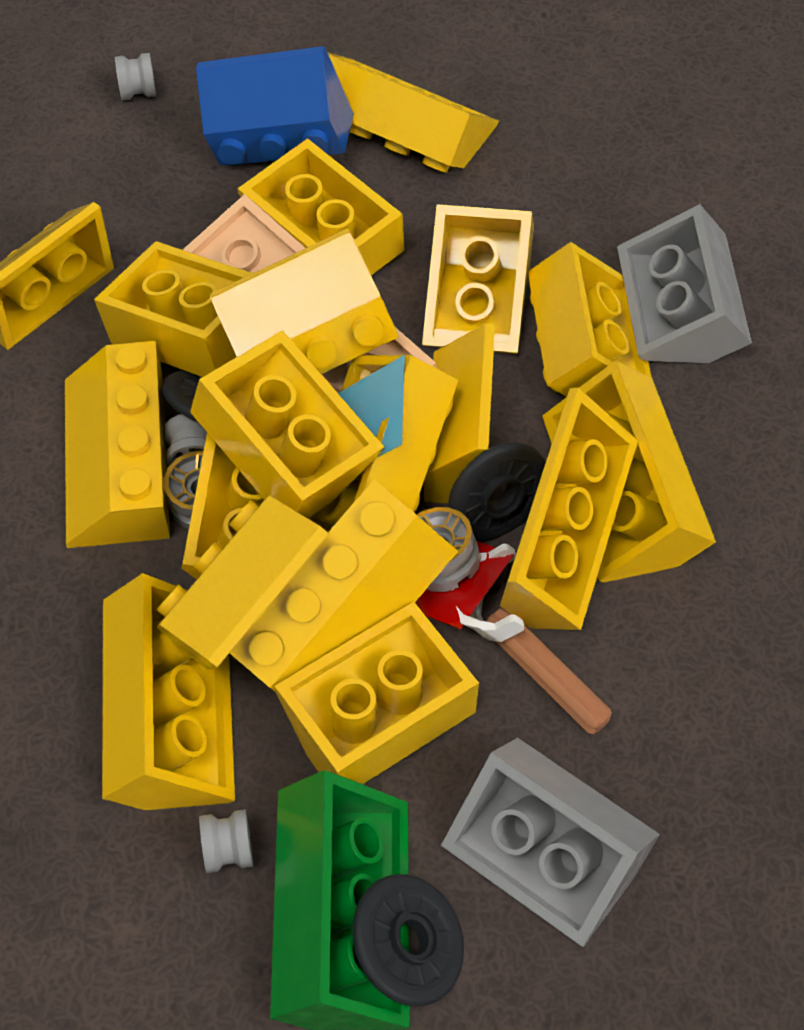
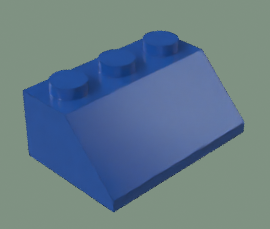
[196,46,354,166]

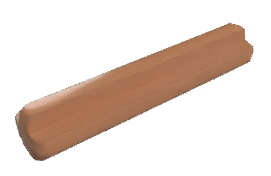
[486,608,612,735]

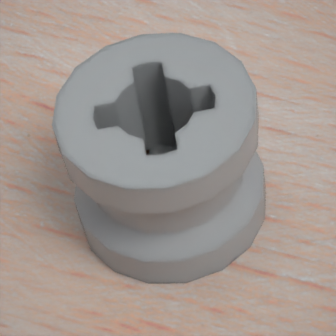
[115,53,156,100]
[163,414,207,466]
[199,809,253,873]

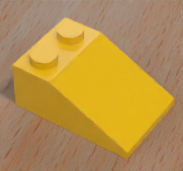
[422,204,534,355]

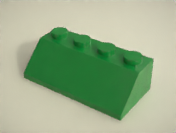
[270,770,410,1030]

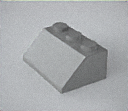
[617,204,752,363]
[441,738,660,947]

